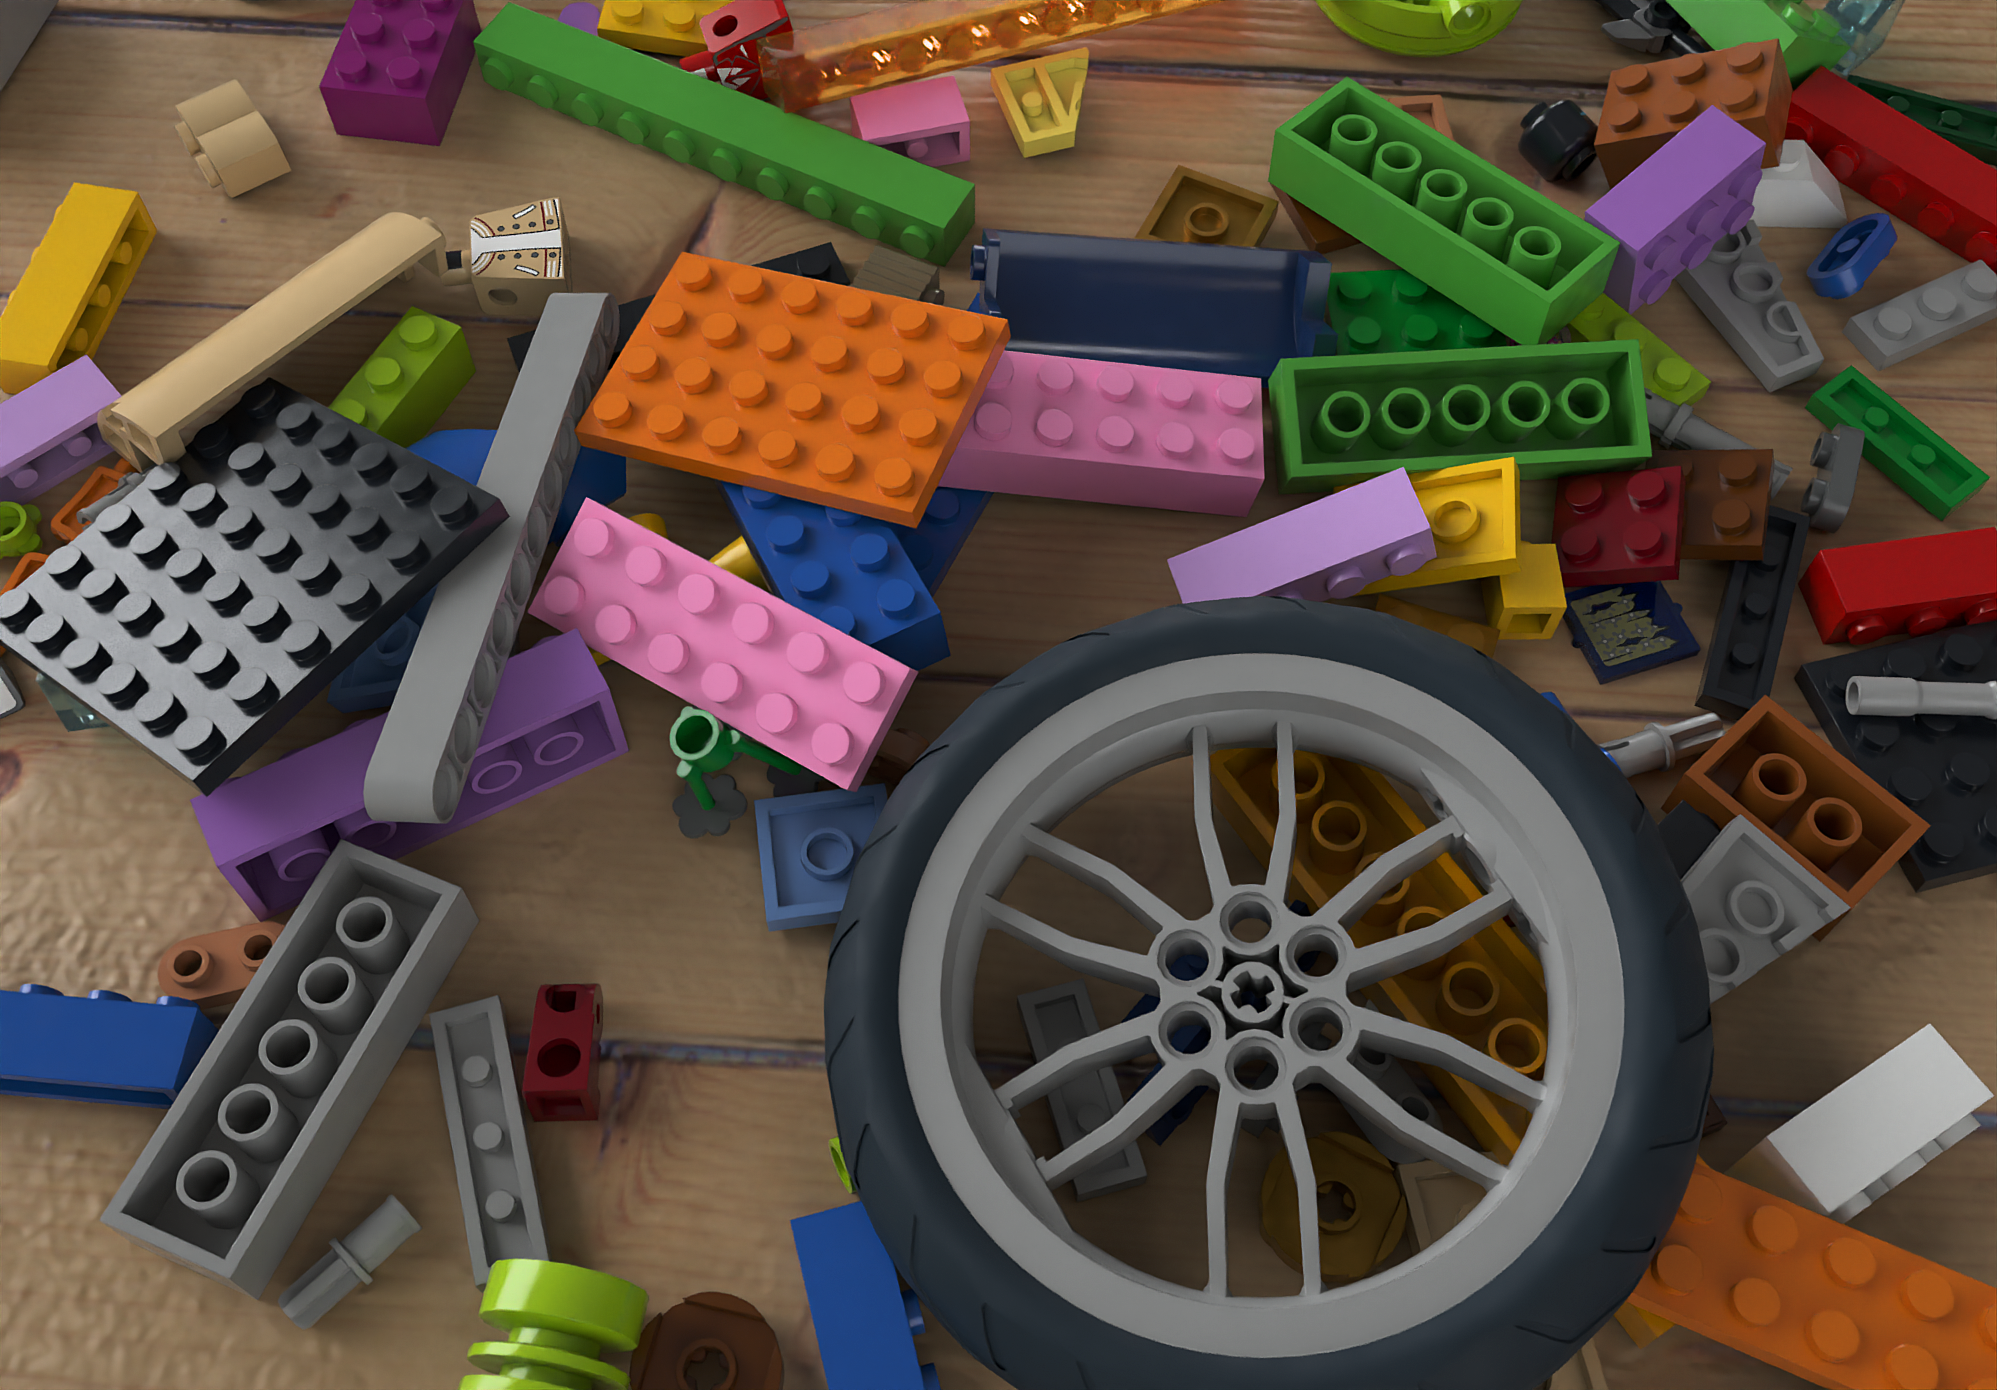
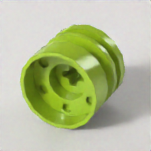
[458,1258,649,1390]

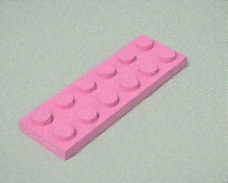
[528,497,918,792]

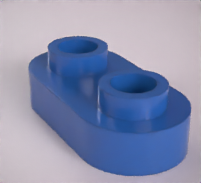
[1807,213,1897,299]

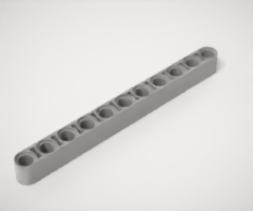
[363,293,620,824]

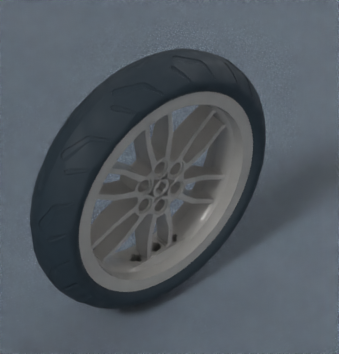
[824,596,1714,1390]

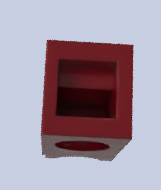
[522,983,603,1122]

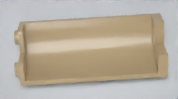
[97,212,448,472]

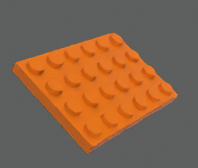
[574,252,1011,528]

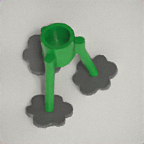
[669,705,824,839]

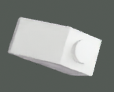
[1750,140,1848,228]

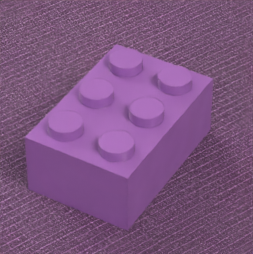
[1584,105,1766,315]

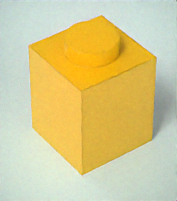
[1480,541,1567,640]

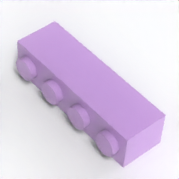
[0,354,121,506]
[1167,467,1437,603]

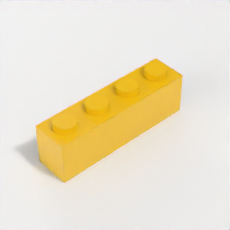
[0,182,158,395]

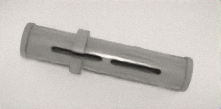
[1644,387,1793,501]

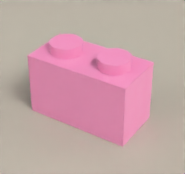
[849,76,970,167]

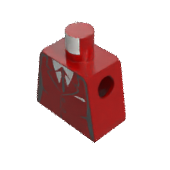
[679,0,813,102]

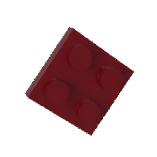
[1551,466,1686,587]

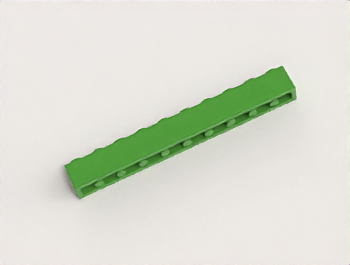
[473,2,975,267]

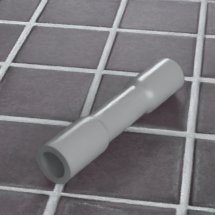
[1846,676,1997,719]

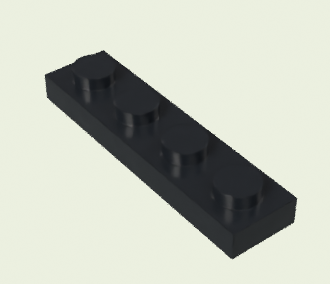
[1694,505,1811,720]

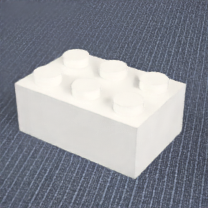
[1724,1024,1994,1224]

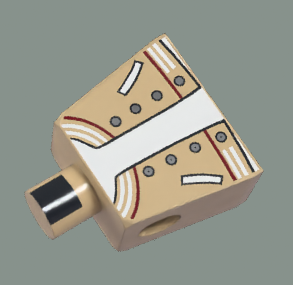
[441,197,573,316]

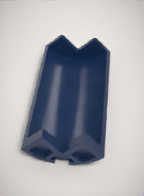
[970,228,1338,388]

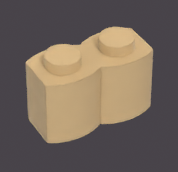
[174,79,291,198]

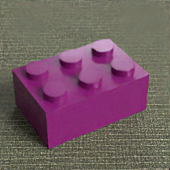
[319,0,481,146]

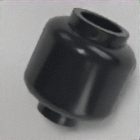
[1518,100,1598,182]

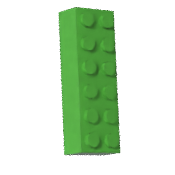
[1268,77,1621,345]
[1268,339,1652,495]

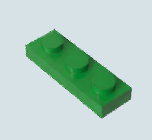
[1805,365,1990,521]

